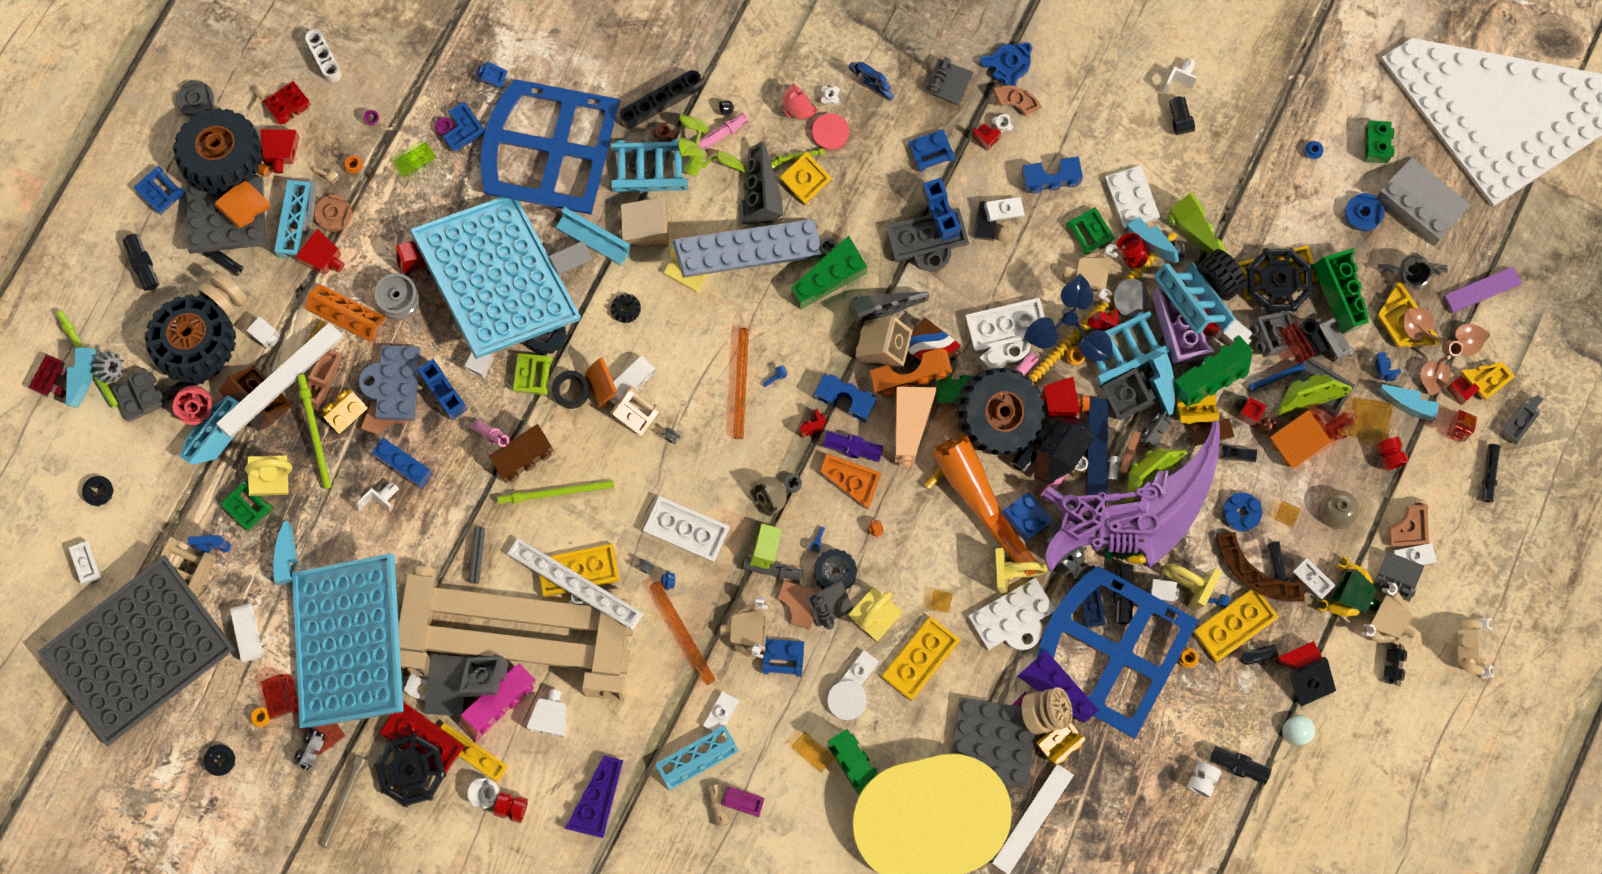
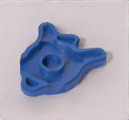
[980,42,1032,86]
[848,61,894,101]

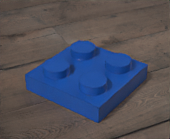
[1001,492,1054,542]

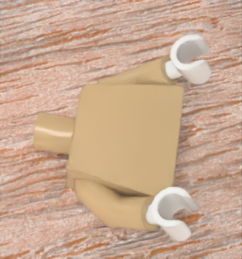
[1064,244,1118,303]
[1361,582,1418,643]
[720,597,768,658]
[1457,618,1494,679]

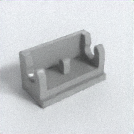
[549,241,593,275]
[1318,318,1354,363]

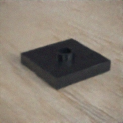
[1289,656,1336,707]

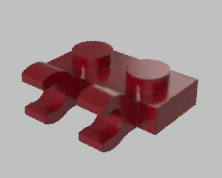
[28,354,67,398]

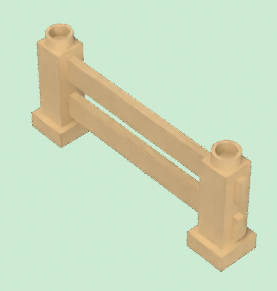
[398,566,633,701]

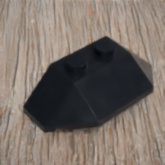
[1034,416,1093,484]

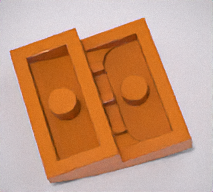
[215,181,271,228]
[585,357,617,409]

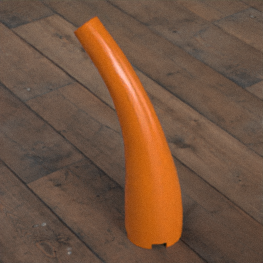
[932,434,1038,576]

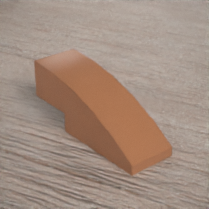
[300,350,342,411]

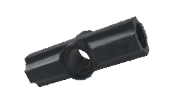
[123,234,160,291]
[1011,418,1055,473]
[1113,564,1134,625]
[1209,746,1272,785]

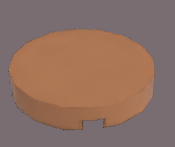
[314,194,352,232]

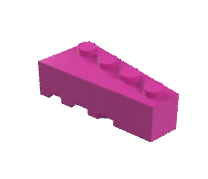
[459,663,536,743]

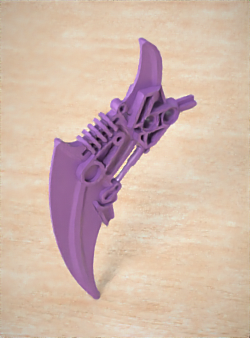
[1043,421,1220,572]

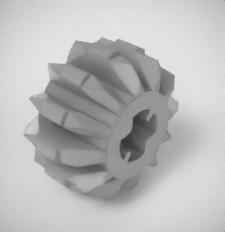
[91,351,126,383]

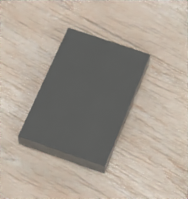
[1285,355,1355,418]
[424,654,470,717]

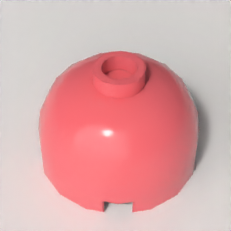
[782,82,818,120]
[172,385,213,425]

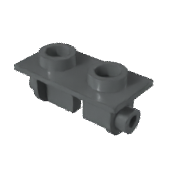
[1139,411,1172,450]

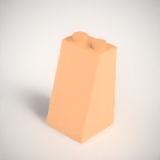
[895,387,936,467]

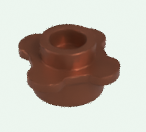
[652,123,675,142]
[1257,418,1278,431]

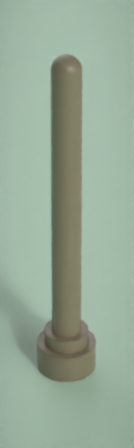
[321,755,369,848]

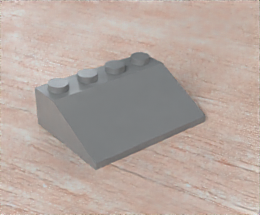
[1376,157,1471,246]

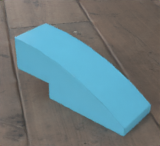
[1127,216,1179,263]
[66,348,98,408]
[1148,352,1175,415]
[1378,384,1439,422]
[273,521,298,586]

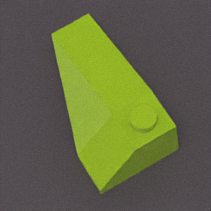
[1168,191,1227,255]

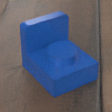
[476,61,508,89]
[1374,352,1401,382]

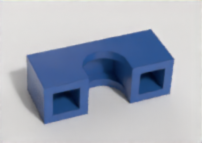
[1022,156,1083,194]
[922,177,961,242]
[417,359,468,420]
[814,374,876,423]
[372,438,433,490]

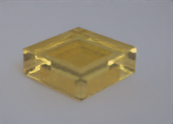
[1274,501,1301,527]
[930,589,953,614]

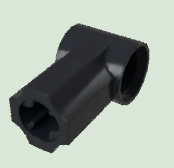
[1169,96,1195,136]
[1298,318,1330,358]

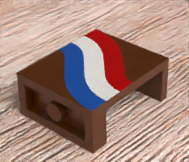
[907,317,961,362]

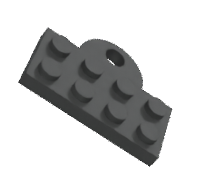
[886,208,969,272]

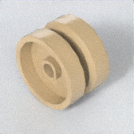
[197,270,247,318]

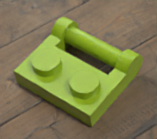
[513,353,553,396]

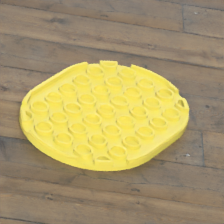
[852,754,1012,874]

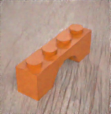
[870,348,952,397]

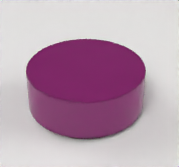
[435,117,454,137]

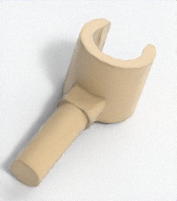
[249,86,269,112]
[313,167,340,184]

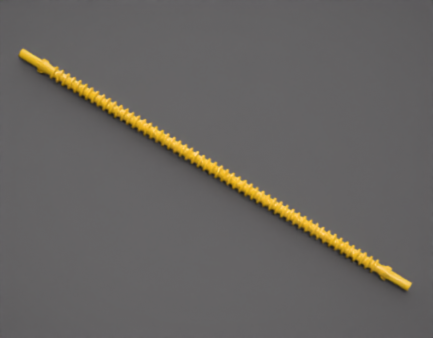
[924,232,1177,490]

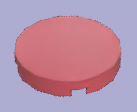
[812,113,850,151]

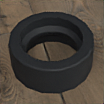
[552,370,590,409]

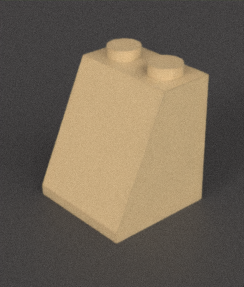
[618,197,669,246]
[855,316,913,366]

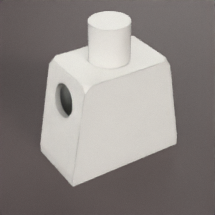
[527,689,567,738]

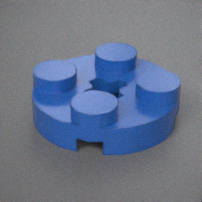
[1345,193,1384,232]
[1222,493,1262,532]

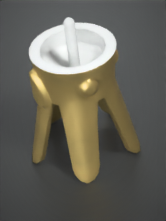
[1074,456,1088,478]

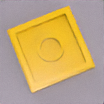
[779,151,832,205]

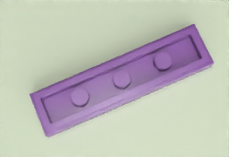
[1444,267,1522,314]

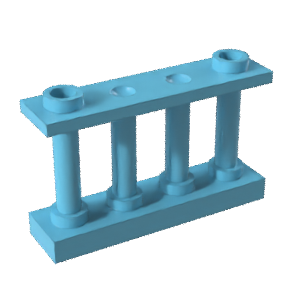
[611,139,688,192]
[1154,263,1236,334]
[1079,311,1171,387]

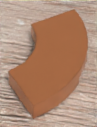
[992,85,1042,116]

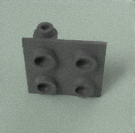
[925,57,973,105]
[1374,551,1424,602]
[806,580,853,630]

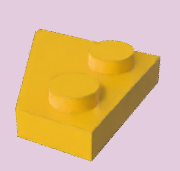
[1460,362,1515,401]

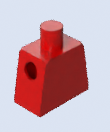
[260,129,300,174]
[296,229,345,275]
[395,241,427,274]
[1039,377,1080,417]

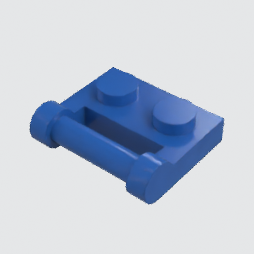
[908,129,955,172]
[133,166,185,215]
[188,535,232,554]
[763,639,804,677]

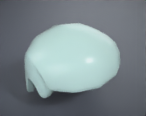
[1283,715,1315,746]

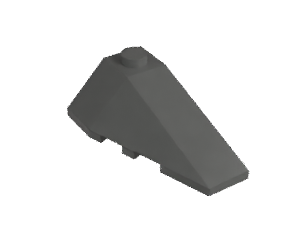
[740,141,783,224]
[850,292,929,327]

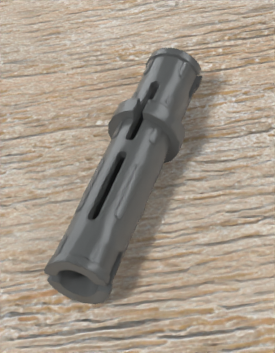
[743,558,803,582]

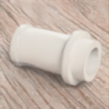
[1107,456,1122,481]

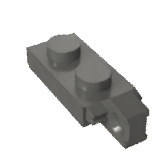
[1500,395,1543,445]

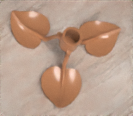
[1403,308,1490,395]

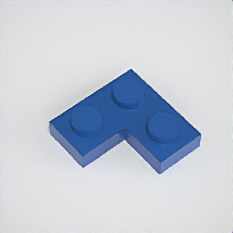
[443,102,485,153]

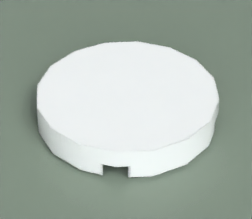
[827,680,867,720]

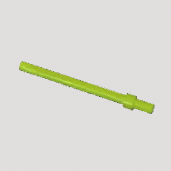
[56,310,119,408]
[297,374,331,489]
[497,480,614,504]

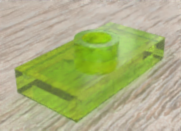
[394,142,437,178]

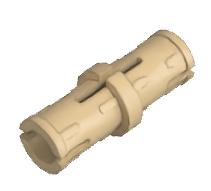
[708,784,730,827]

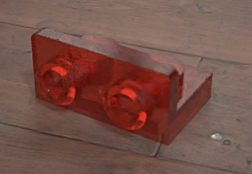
[1325,411,1358,441]
[261,674,299,719]

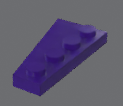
[1017,650,1099,723]
[564,756,624,839]

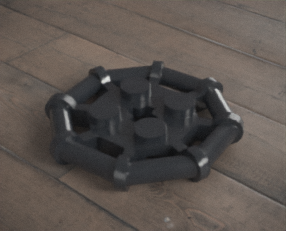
[1245,247,1314,313]
[373,732,447,808]

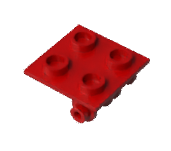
[262,81,311,125]

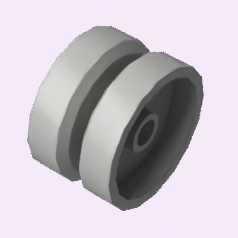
[374,273,420,321]

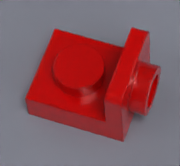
[1088,308,1119,331]
[800,409,826,438]

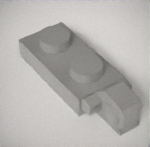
[293,180,318,233]

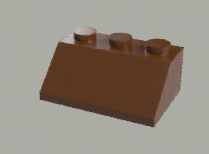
[219,365,292,431]
[489,424,554,483]

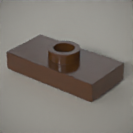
[1191,418,1234,446]

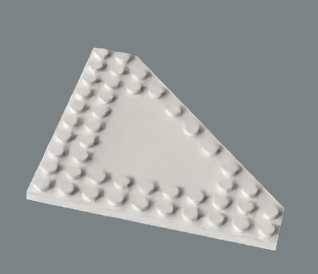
[1381,38,1602,208]

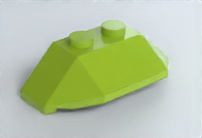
[1275,374,1352,418]
[1125,448,1188,504]

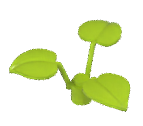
[678,114,745,176]

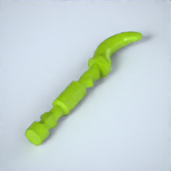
[771,148,825,169]

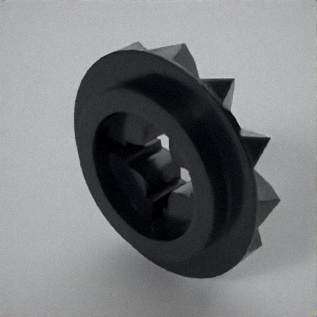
[610,293,641,323]
[82,476,114,507]
[203,744,236,776]

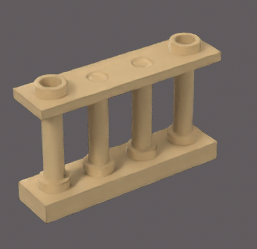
[159,537,216,597]

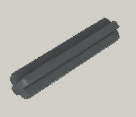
[468,526,485,584]

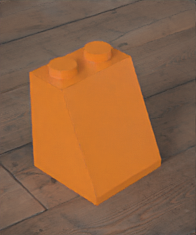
[1271,410,1337,469]

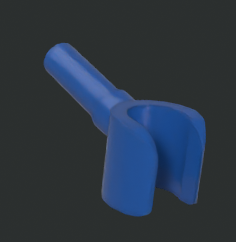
[763,365,787,387]
[809,527,825,553]
[1207,594,1230,608]

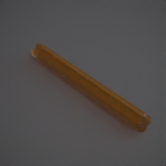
[733,328,749,439]
[650,581,715,685]

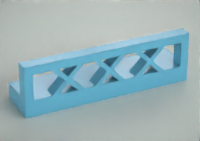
[274,180,311,258]
[556,207,631,266]
[655,725,739,791]

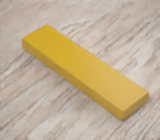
[440,722,509,783]

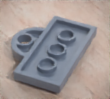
[359,345,421,421]

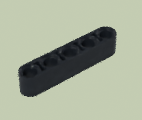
[619,70,702,129]

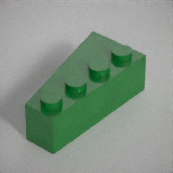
[791,235,868,309]
[1312,248,1369,334]
[1174,335,1253,407]
[827,728,878,796]

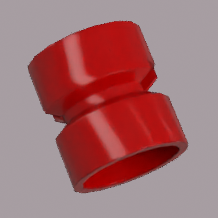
[1117,232,1149,269]
[1376,436,1409,471]
[493,791,528,824]

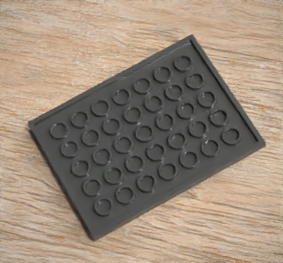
[37,555,236,747]

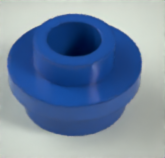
[1304,141,1324,160]
[661,571,675,590]

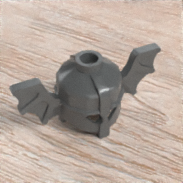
[1378,253,1448,290]
[1046,518,1095,580]

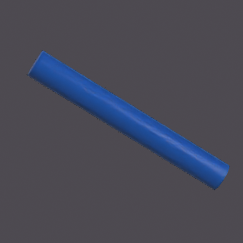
[1249,362,1306,391]

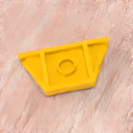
[1377,281,1441,348]

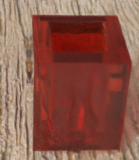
[1447,409,1477,442]

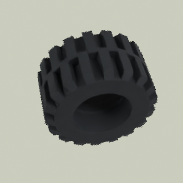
[1198,249,1247,301]

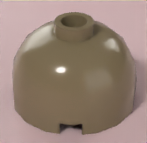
[750,476,787,516]
[1319,490,1359,529]

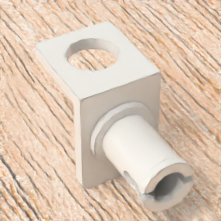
[1163,58,1197,93]
[356,481,399,512]
[401,673,428,701]

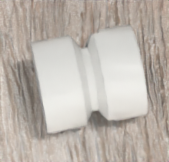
[1187,761,1222,798]

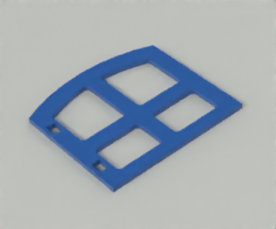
[481,79,620,215]
[1037,566,1199,738]

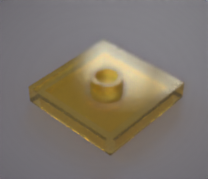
[1348,398,1393,441]

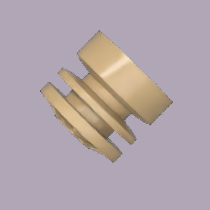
[1022,687,1073,735]

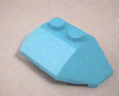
[179,395,239,465]

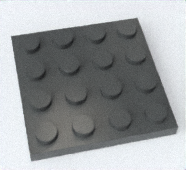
[187,177,266,254]
[951,697,1035,789]

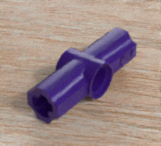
[823,431,884,462]

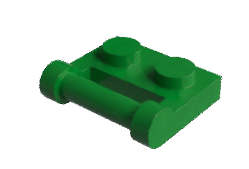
[1066,207,1115,255]
[221,481,274,532]

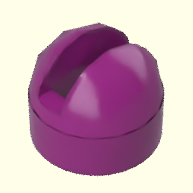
[363,110,379,126]

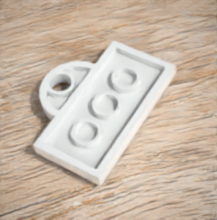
[965,298,1045,363]
[968,578,1055,651]

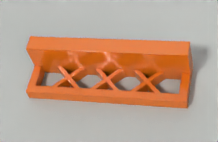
[305,284,386,342]

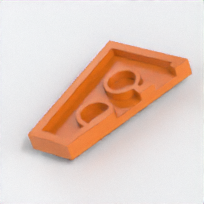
[820,454,881,510]

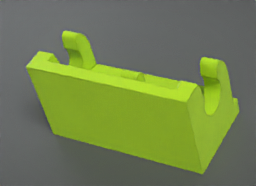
[750,523,782,569]

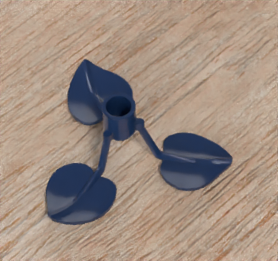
[1024,274,1113,361]

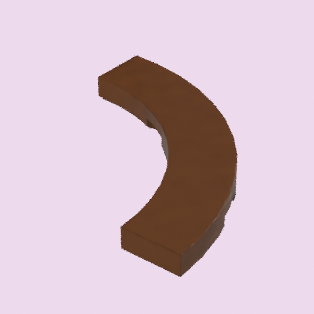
[1216,532,1305,603]

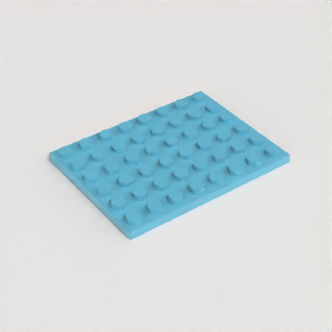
[410,197,581,359]
[292,553,404,729]

